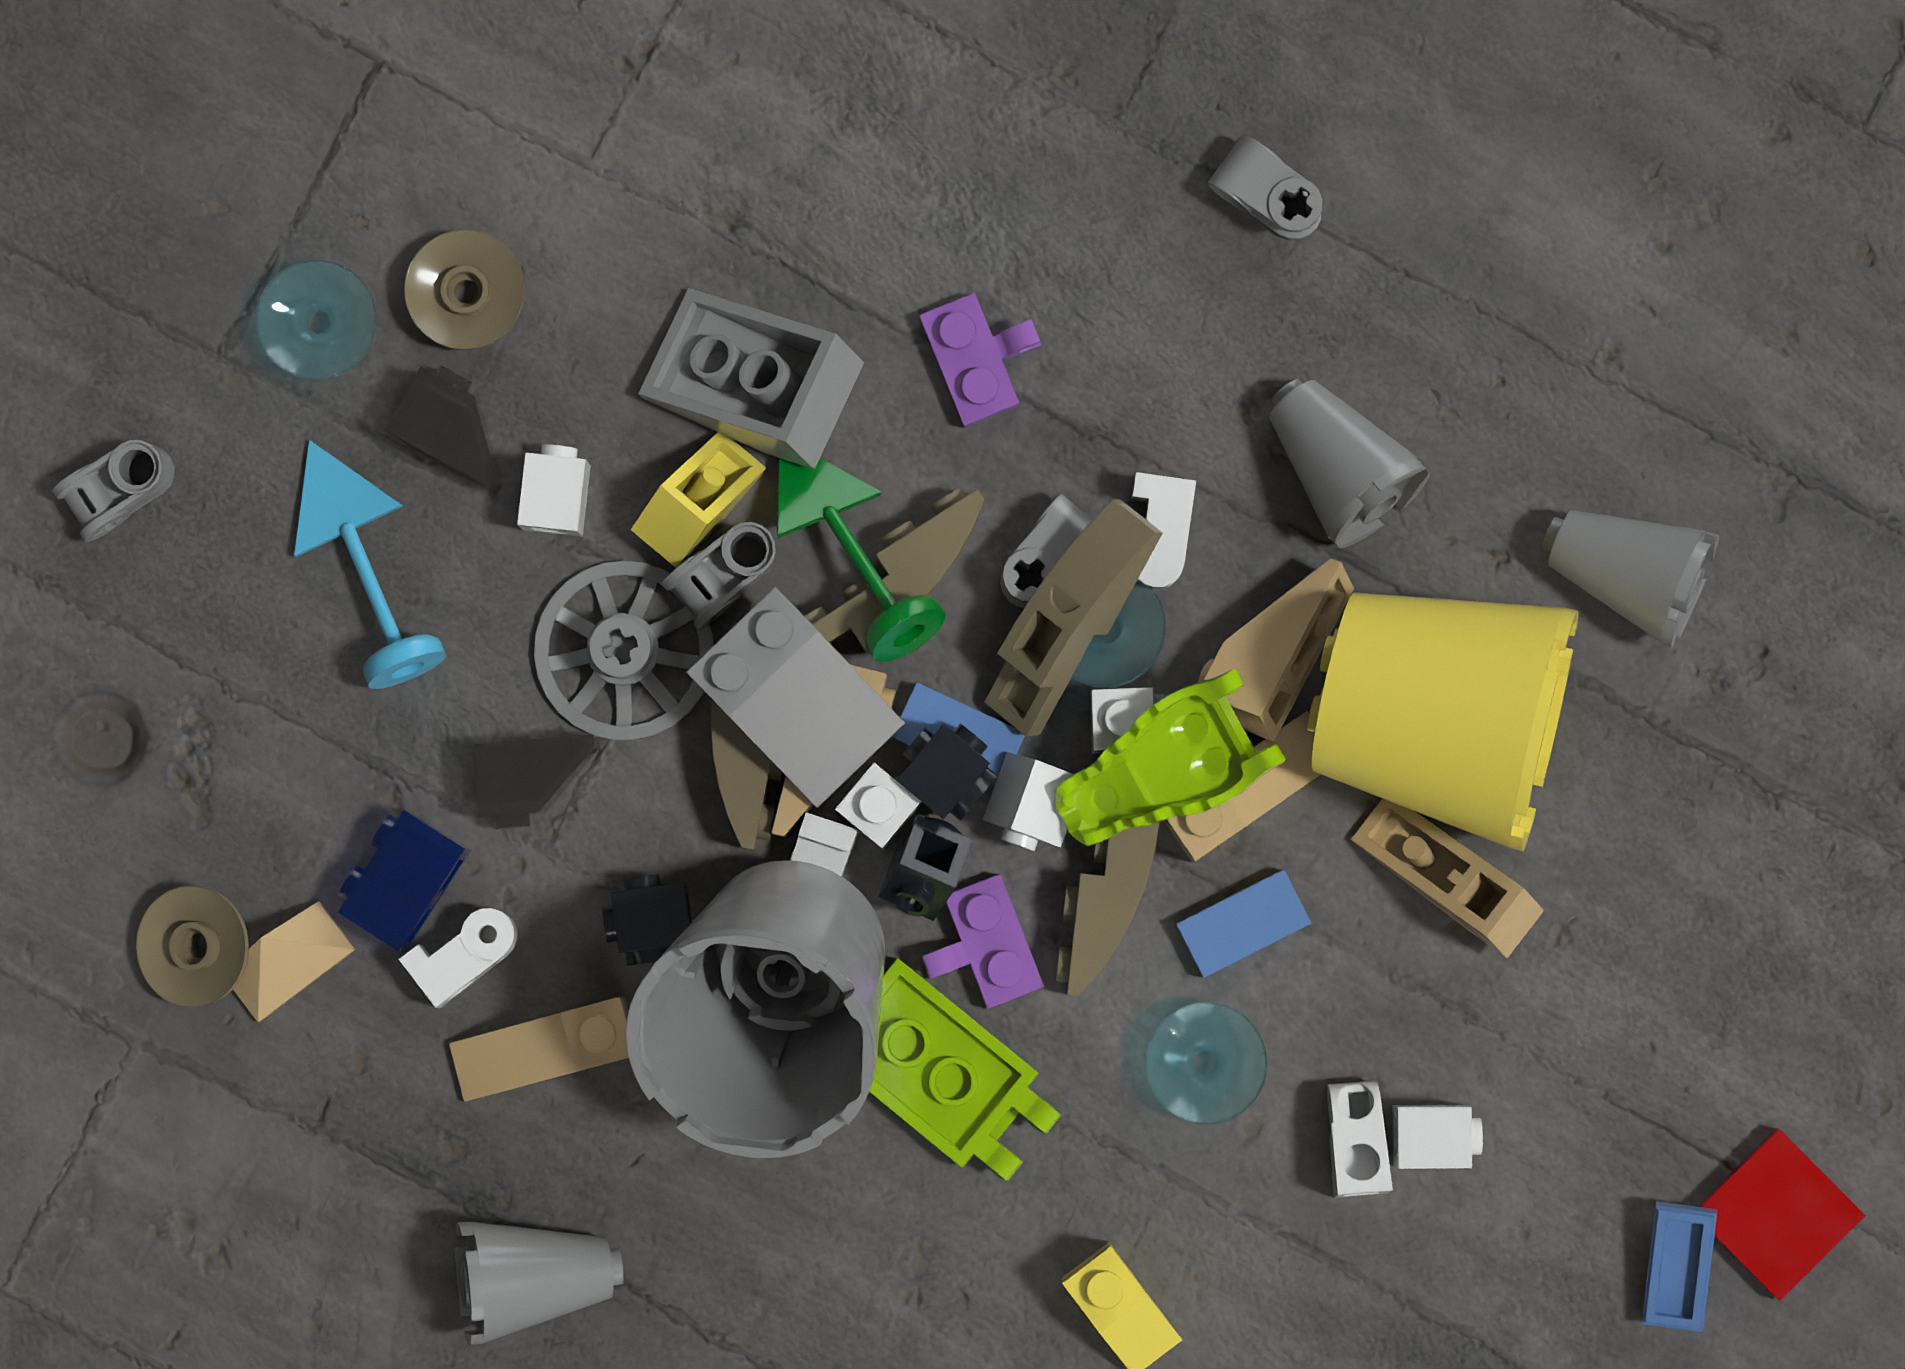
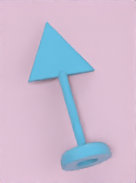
[294,440,446,689]

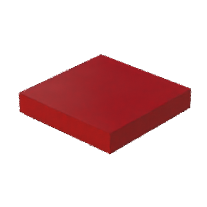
[1697,1128,1866,1301]

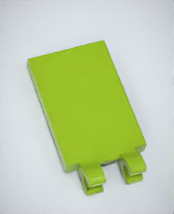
[869,958,1061,1181]

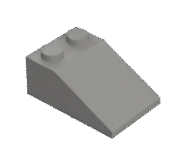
[638,288,864,470]
[687,587,905,808]

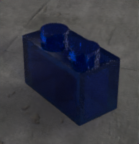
[338,810,471,952]

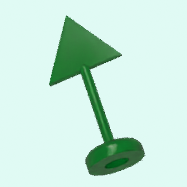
[777,458,945,662]

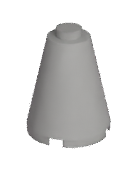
[1269,379,1430,548]
[1542,510,1719,648]
[454,1221,623,1345]

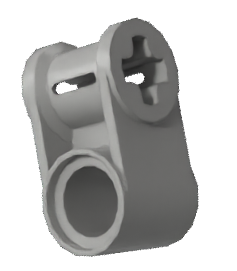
[1207,134,1322,240]
[52,440,175,542]
[1000,494,1092,609]
[661,522,776,630]

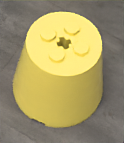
[1307,592,1578,851]

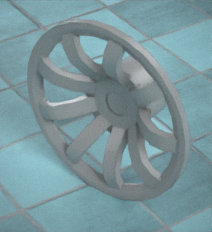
[534,561,714,740]

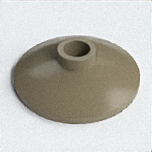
[404,230,525,350]
[136,886,249,1007]

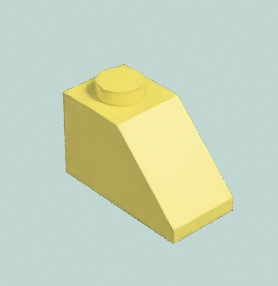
[631,432,766,568]
[1061,1242,1182,1369]

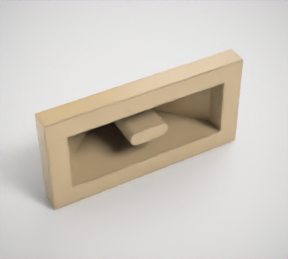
[233,901,356,1023]

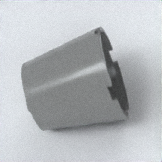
[626,860,885,1158]

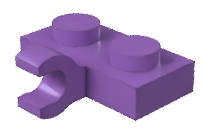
[919,292,1042,428]
[921,874,1044,1009]

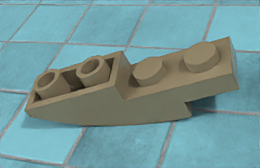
[804,488,984,652]
[985,499,1163,737]
[711,602,783,851]
[1056,822,1160,996]

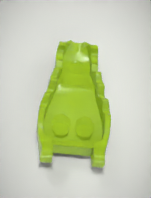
[1055,668,1286,846]

